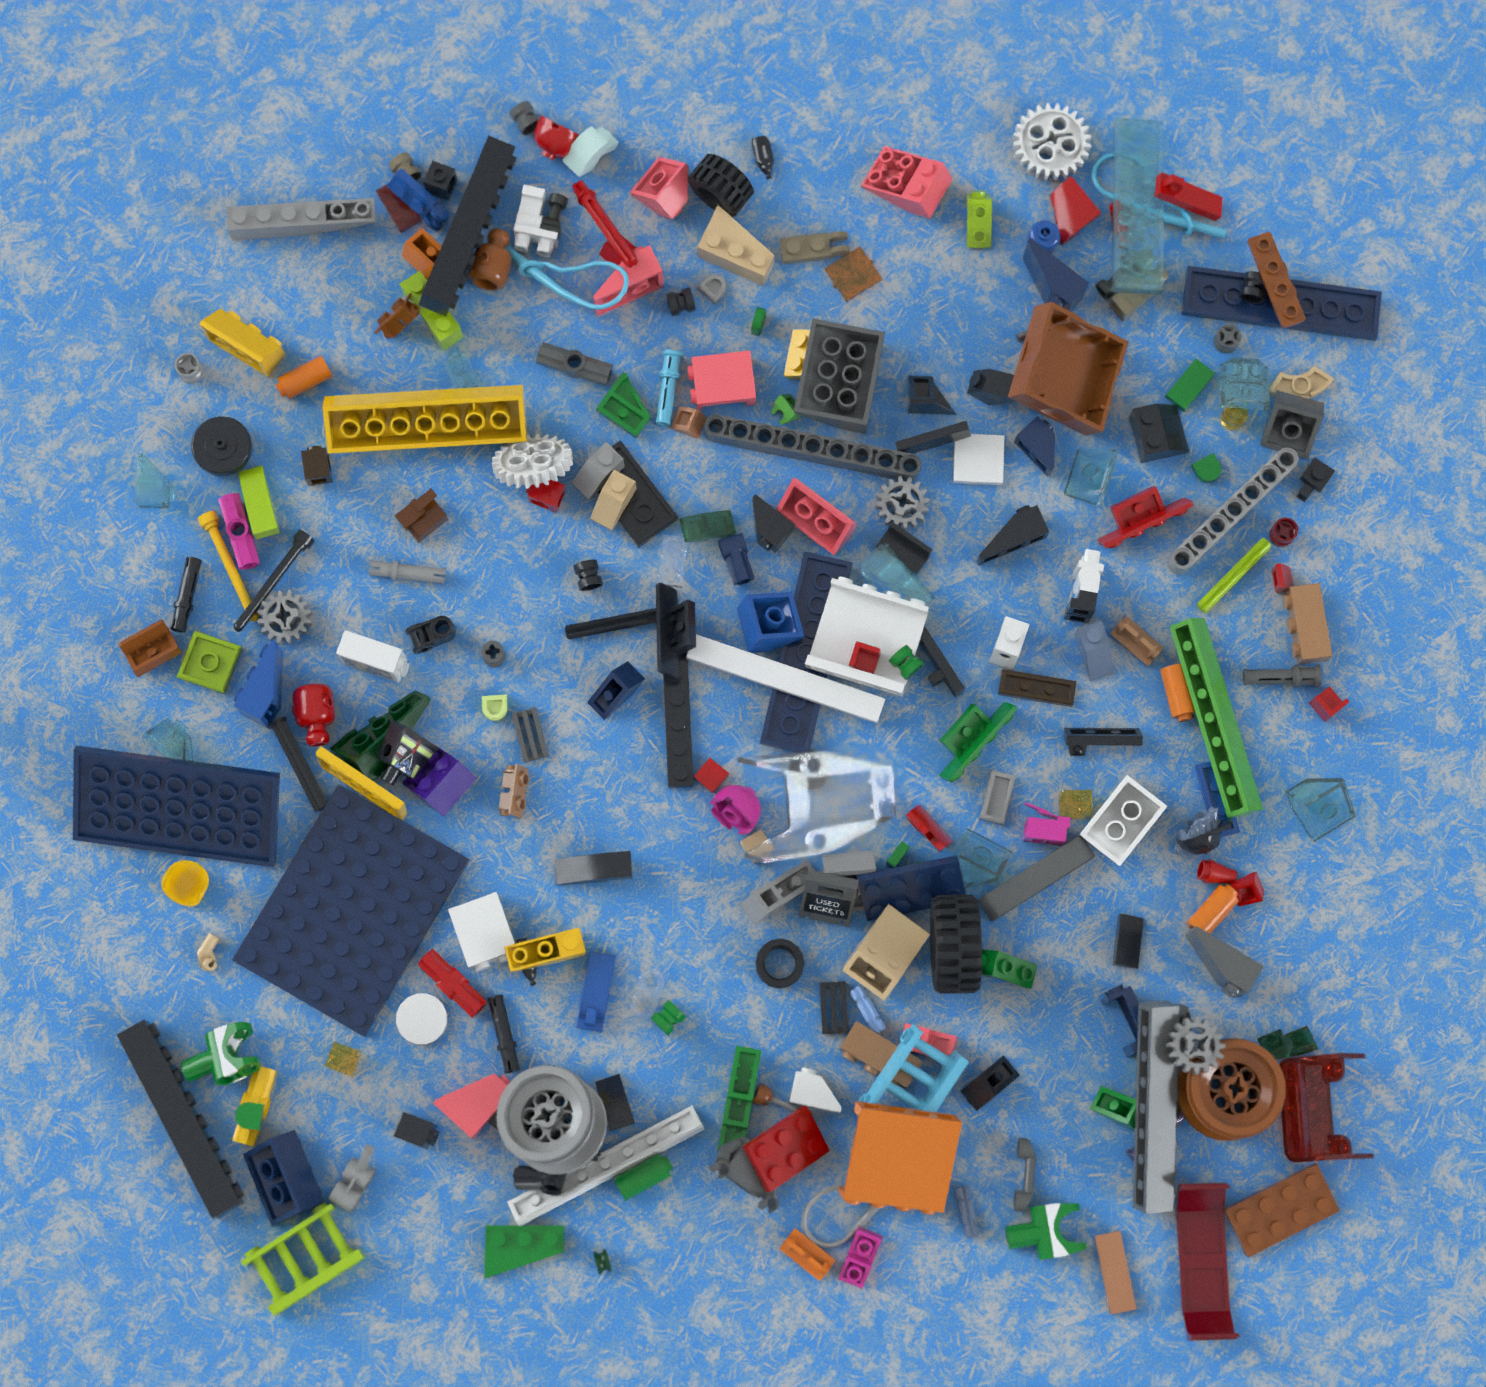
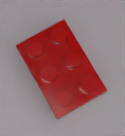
[743,1106,830,1192]

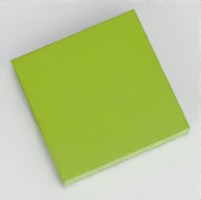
[176,630,243,694]

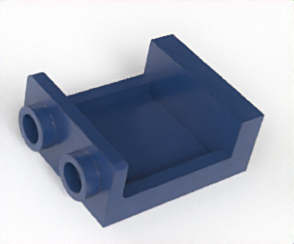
[1101,984,1139,1057]

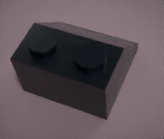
[1129,403,1189,463]

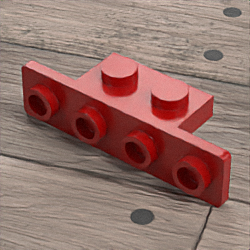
[1097,486,1194,549]

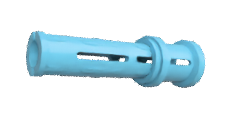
[655,350,684,426]

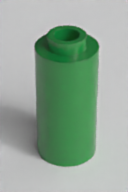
[613,1153,673,1201]

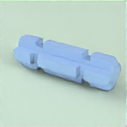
[850,986,885,1033]

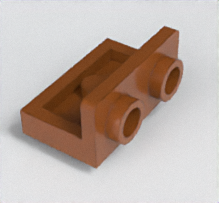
[118,619,182,678]

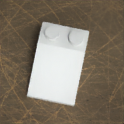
[1079,775,1167,866]

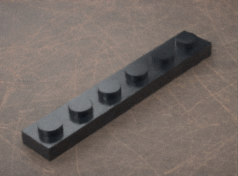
[663,652,693,788]

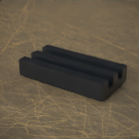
[819,981,848,1034]

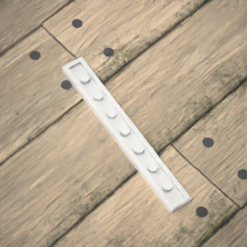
[686,634,885,724]
[507,1106,705,1226]

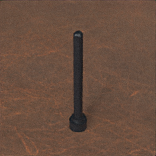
[234,529,315,632]

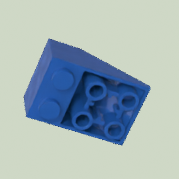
[234,640,283,729]

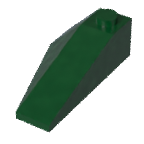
[329,690,431,781]

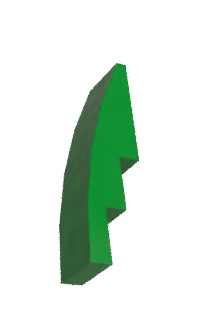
[717,1045,762,1152]

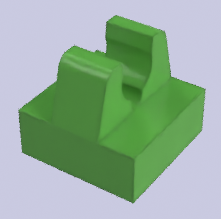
[771,394,801,424]

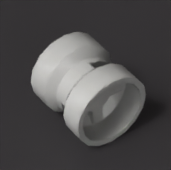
[175,353,203,384]

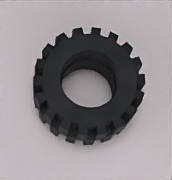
[688,154,754,217]

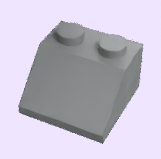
[822,850,876,911]

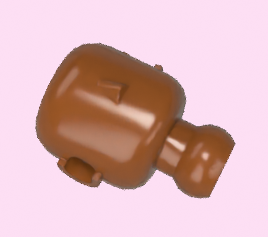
[469,228,512,291]

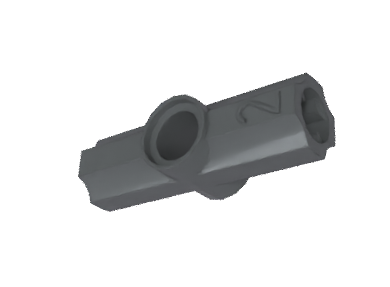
[536,342,613,386]

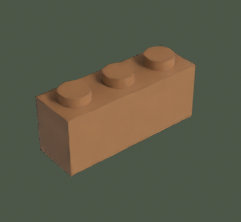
[1283,583,1332,665]
[839,1021,923,1089]

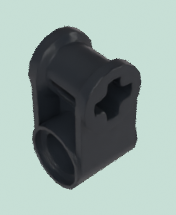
[405,616,456,654]

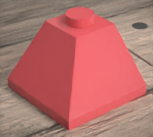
[630,157,689,219]

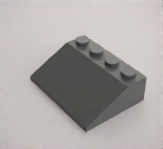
[794,318,885,434]

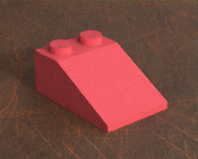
[593,245,663,317]

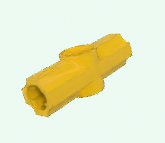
[232,1066,277,1147]

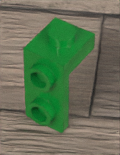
[981,949,1037,989]

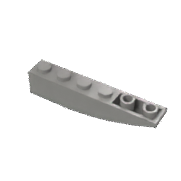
[227,198,376,240]

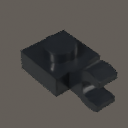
[1296,457,1335,502]

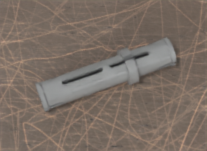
[369,560,446,584]

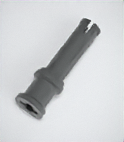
[1243,665,1322,688]

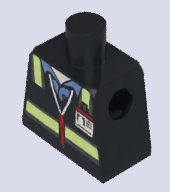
[377,720,439,786]

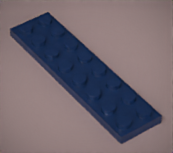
[1181,266,1382,341]
[760,551,853,754]

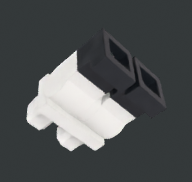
[1064,549,1104,624]

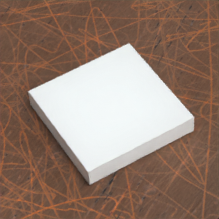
[953,434,1004,485]

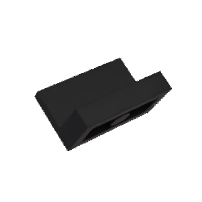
[876,521,933,576]

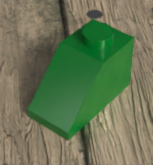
[1090,1086,1136,1132]

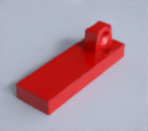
[1154,172,1223,222]

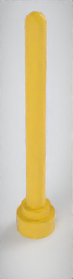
[197,511,258,622]

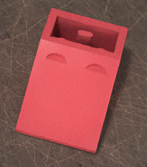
[861,146,953,219]

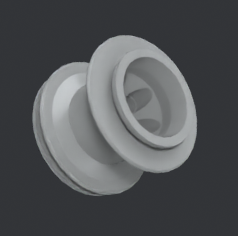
[496,1066,607,1174]

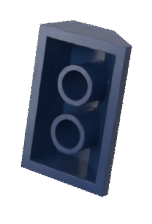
[243,1130,324,1227]

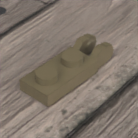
[780,231,850,264]

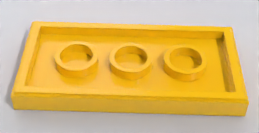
[315,746,407,821]

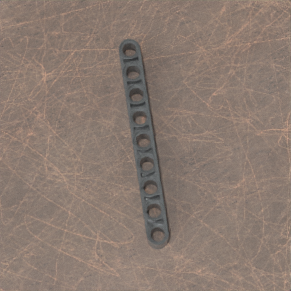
[705,414,921,482]

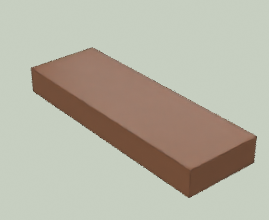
[1094,1231,1137,1314]

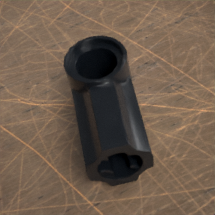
[513,1165,567,1196]

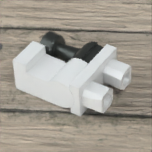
[513,185,568,258]

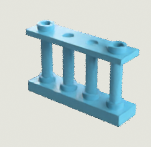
[859,1024,969,1112]

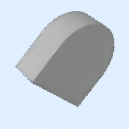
[698,274,727,305]

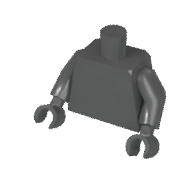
[710,1131,779,1214]

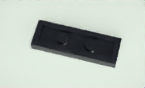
[895,421,971,454]

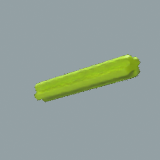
[1196,538,1272,614]

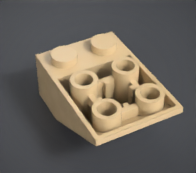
[842,904,930,1000]

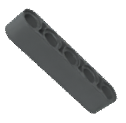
[978,836,1095,922]

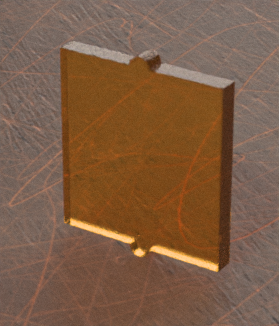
[825,247,882,302]

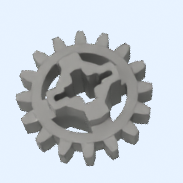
[875,476,930,531]
[257,590,313,645]
[1166,1016,1226,1075]

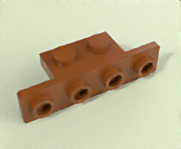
[1247,232,1306,328]

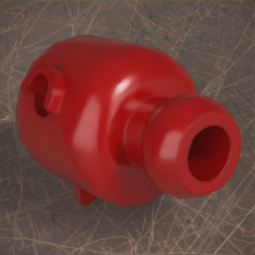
[292,683,336,747]

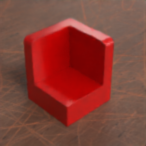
[849,641,881,674]
[1309,686,1349,722]

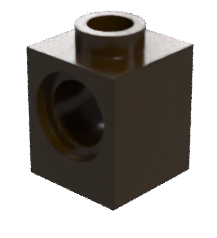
[301,446,333,486]

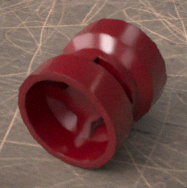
[1269,517,1298,548]

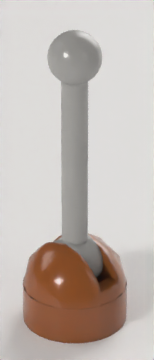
[752,1083,813,1116]

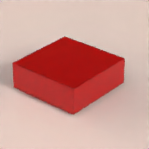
[694,757,729,794]

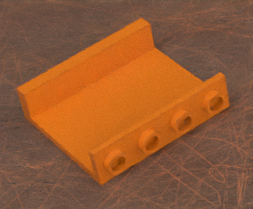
[838,1101,962,1215]

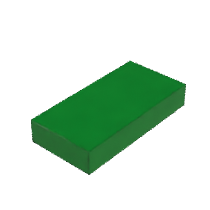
[1165,359,1215,412]

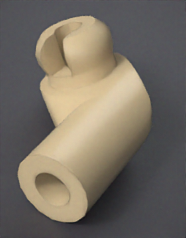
[197,933,220,972]

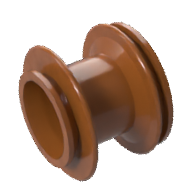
[1177,1038,1286,1141]

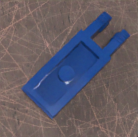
[387,168,450,231]

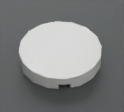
[396,993,448,1045]

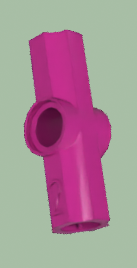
[218,493,261,570]

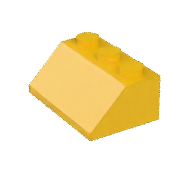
[199,308,285,378]

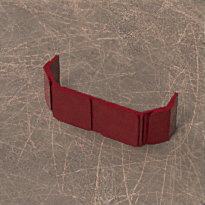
[1176,1183,1240,1341]

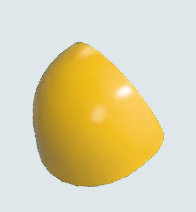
[161,860,209,907]

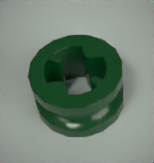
[593,1249,612,1275]

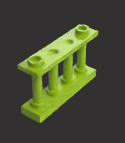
[241,1203,367,1316]

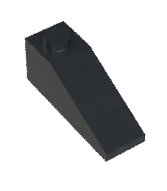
[977,505,1049,565]

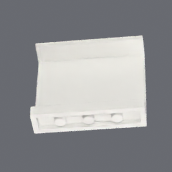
[805,577,929,697]

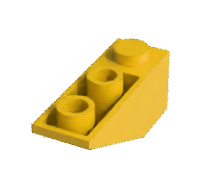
[504,927,586,972]

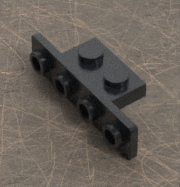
[656,582,696,679]

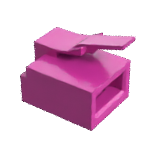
[1023,802,1071,846]

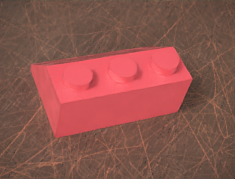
[776,477,857,555]

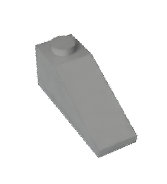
[741,860,815,925]

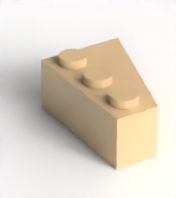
[697,205,774,286]

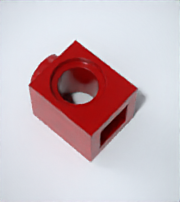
[526,480,566,513]

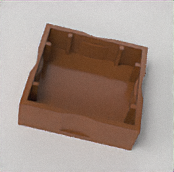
[1008,302,1128,436]

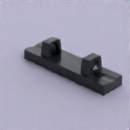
[919,626,965,698]

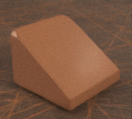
[670,406,707,438]

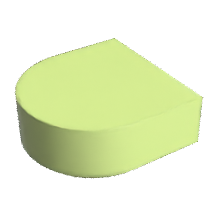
[481,694,508,722]

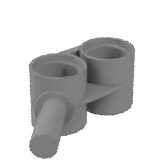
[328,1145,376,1213]

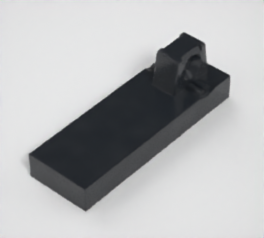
[1063,728,1143,756]

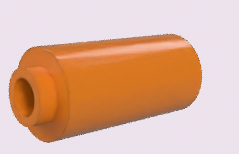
[276,355,333,400]
[1160,664,1196,722]
[1186,884,1239,934]

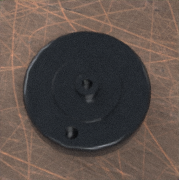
[191,416,252,476]

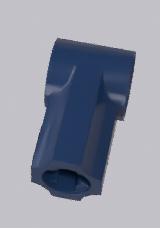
[718,533,754,585]

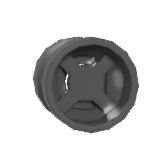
[509,101,540,135]

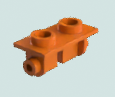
[779,1228,836,1281]

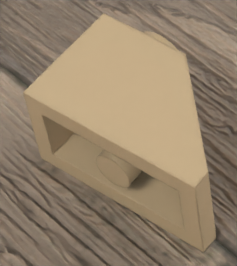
[590,470,636,531]

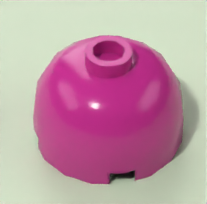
[710,785,761,834]

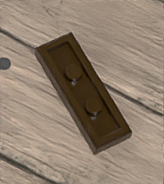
[998,669,1077,707]

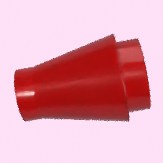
[1197,859,1237,884]

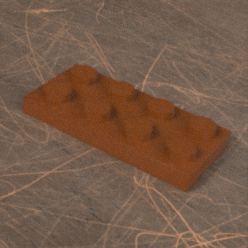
[1223,1163,1340,1257]

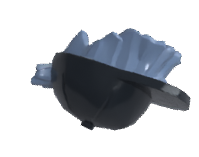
[1174,807,1233,855]

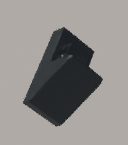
[595,1074,635,1131]

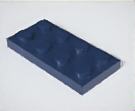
[857,855,966,921]

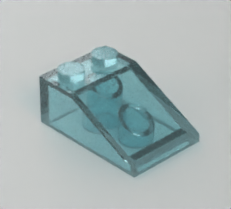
[859,543,936,603]

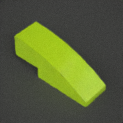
[238,465,280,540]

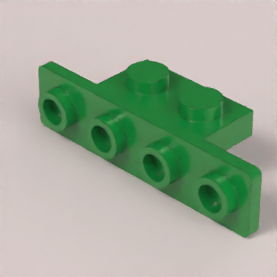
[939,702,1017,782]

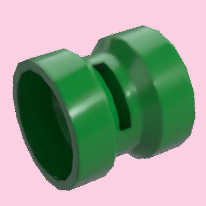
[889,645,924,680]
[651,1000,686,1036]

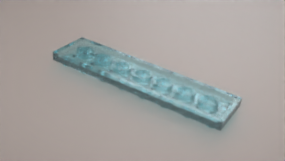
[1113,118,1164,295]

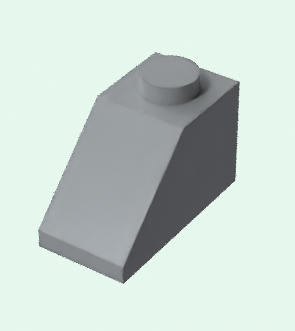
[572,442,625,500]

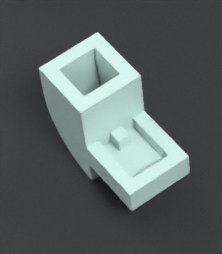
[562,126,619,177]

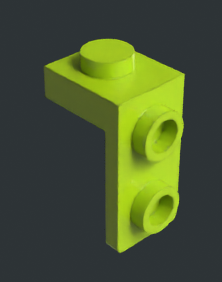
[965,190,992,248]

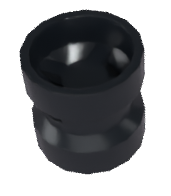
[1239,271,1265,304]
[666,287,696,317]
[573,559,603,591]

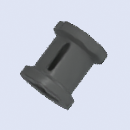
[481,641,506,668]

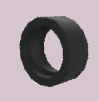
[755,939,804,989]

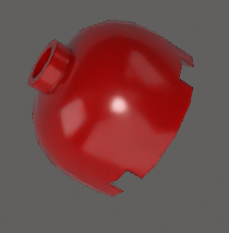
[534,116,580,161]

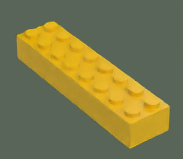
[322,385,527,454]

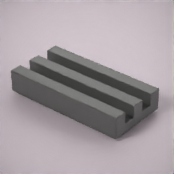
[511,707,549,763]

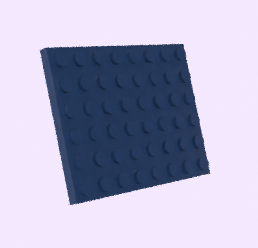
[232,784,470,1037]

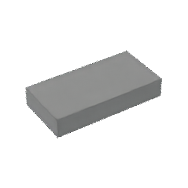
[979,770,1016,826]

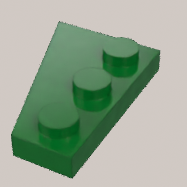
[484,1225,564,1279]

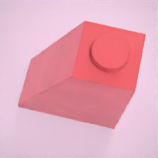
[433,1074,511,1139]

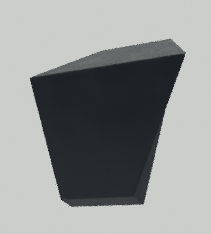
[908,376,957,415]

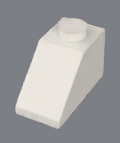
[789,1068,842,1114]

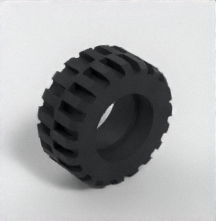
[930,894,982,994]

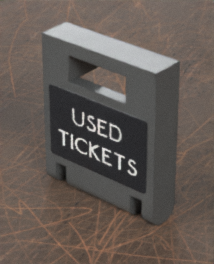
[799,870,859,927]

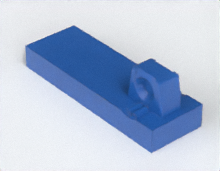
[576,951,616,1033]

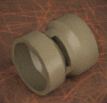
[388,152,422,181]

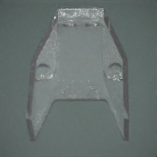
[737,751,896,863]

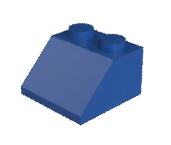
[737,592,804,653]

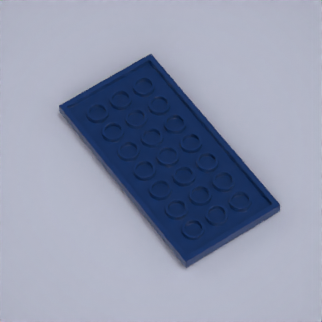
[73,745,280,867]

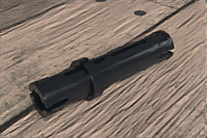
[170,557,202,633]
[487,994,521,1074]

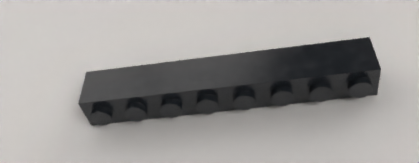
[419,135,517,316]
[117,1019,245,1219]

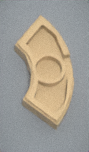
[1266,366,1334,399]

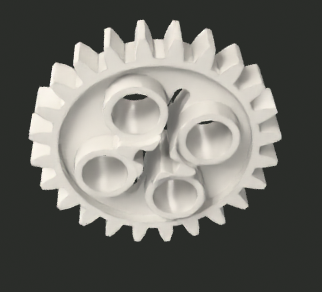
[1012,103,1091,181]
[492,434,573,489]

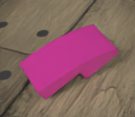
[838,1226,883,1289]

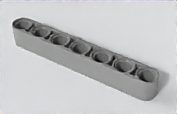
[1168,448,1299,575]

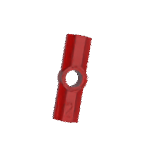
[418,949,488,1018]

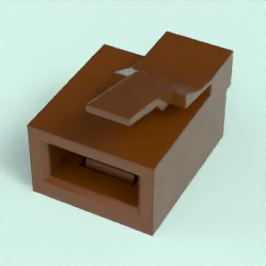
[395,488,448,543]

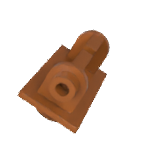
[374,293,420,339]

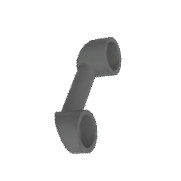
[1014,1138,1036,1212]

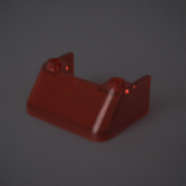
[1279,1053,1374,1163]

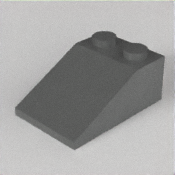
[1185,926,1264,998]

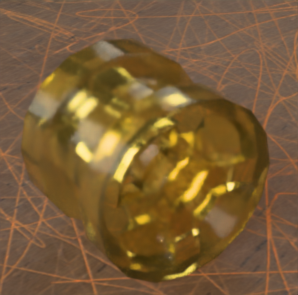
[1220,401,1248,431]

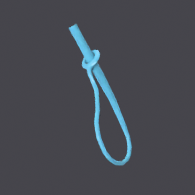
[1092,152,1227,239]
[505,246,629,310]

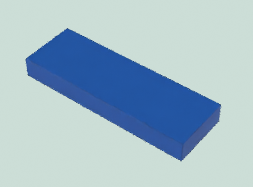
[1195,762,1240,837]

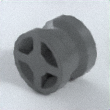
[1214,324,1241,354]

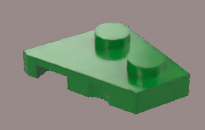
[596,371,651,439]

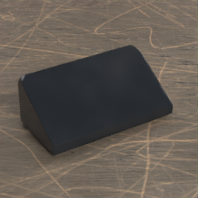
[1112,913,1144,969]

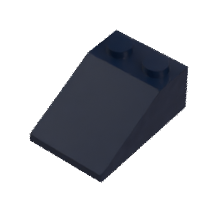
[1022,238,1089,312]

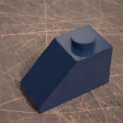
[1014,416,1055,477]
[587,661,645,720]

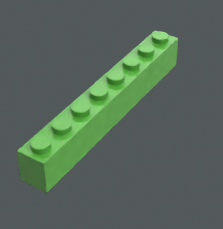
[1169,618,1263,818]

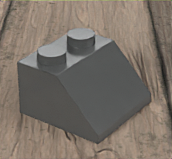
[1260,390,1324,458]

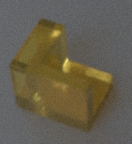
[1059,790,1093,819]
[325,1042,362,1077]

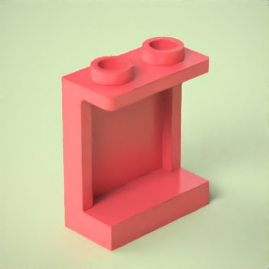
[687,351,756,410]

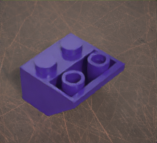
[402,745,477,817]

